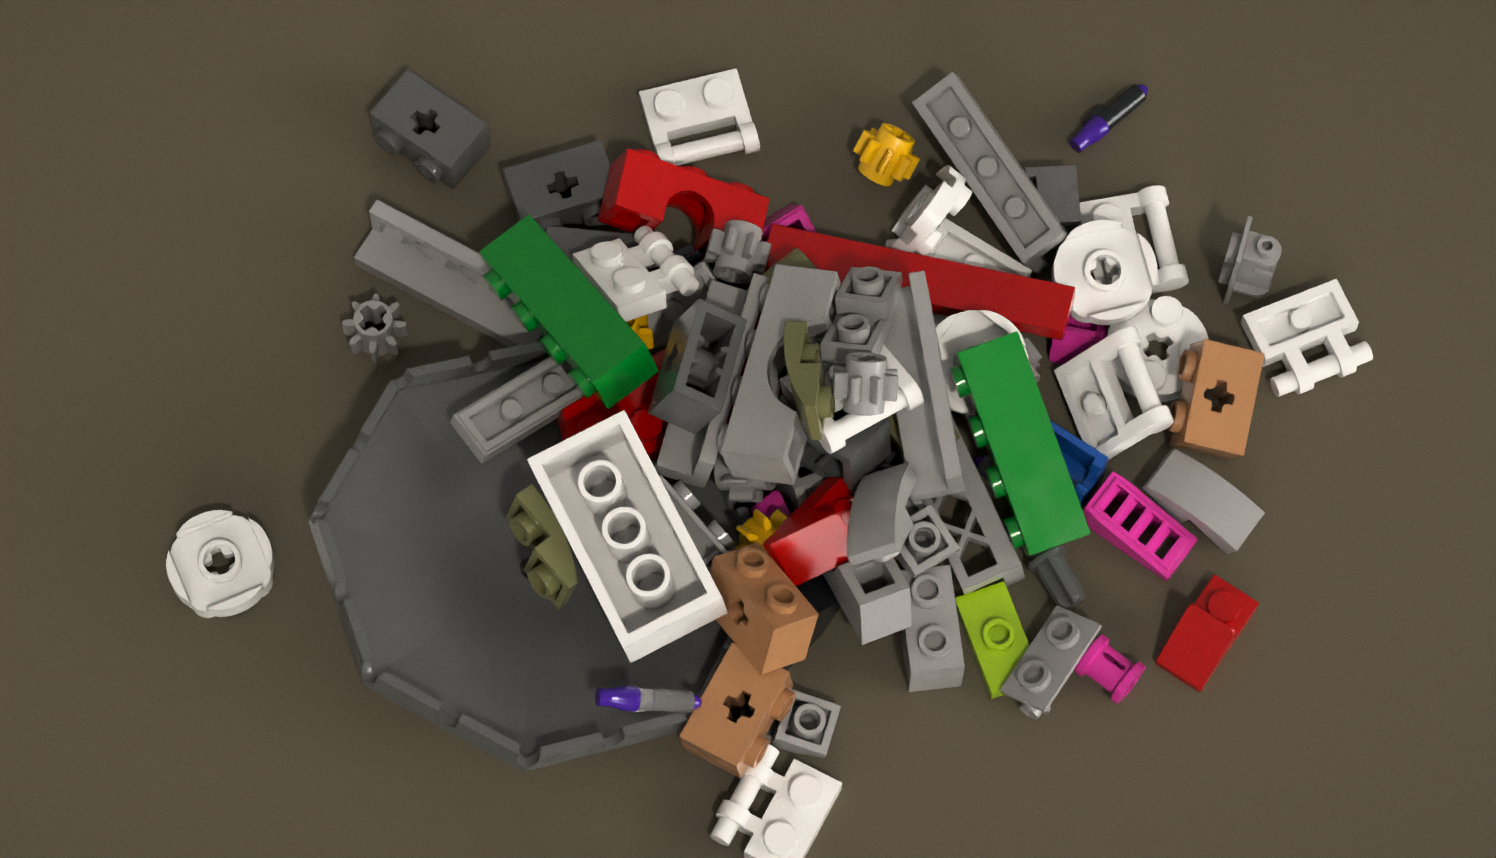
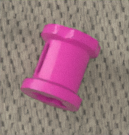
[1074,634,1146,704]

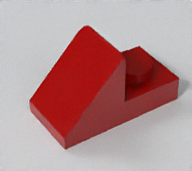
[763,477,854,586]
[1155,574,1259,693]

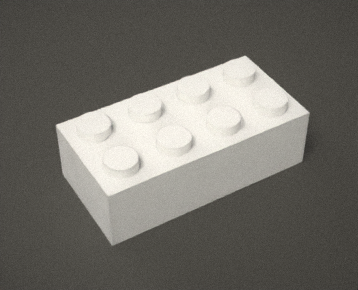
[527,410,728,663]

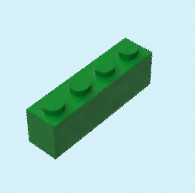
[479,214,659,410]
[949,331,1091,556]

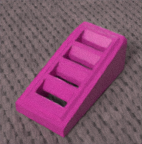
[1083,471,1198,582]

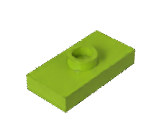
[955,581,1030,699]

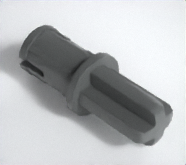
[1022,546,1085,610]

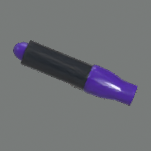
[1069,84,1148,153]

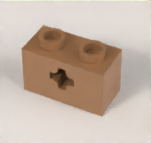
[1167,339,1265,460]
[709,542,819,675]
[679,642,796,779]

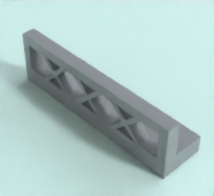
[912,72,1068,274]
[354,200,543,347]
[884,271,966,501]
[655,273,769,489]
[897,418,1026,595]

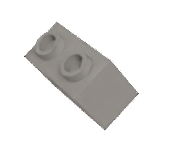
[900,565,965,692]

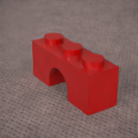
[598,148,770,254]

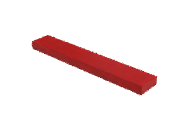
[764,224,1075,341]

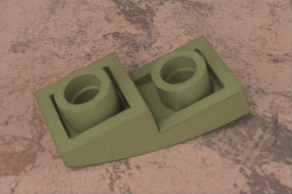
[784,321,835,440]
[506,484,578,610]

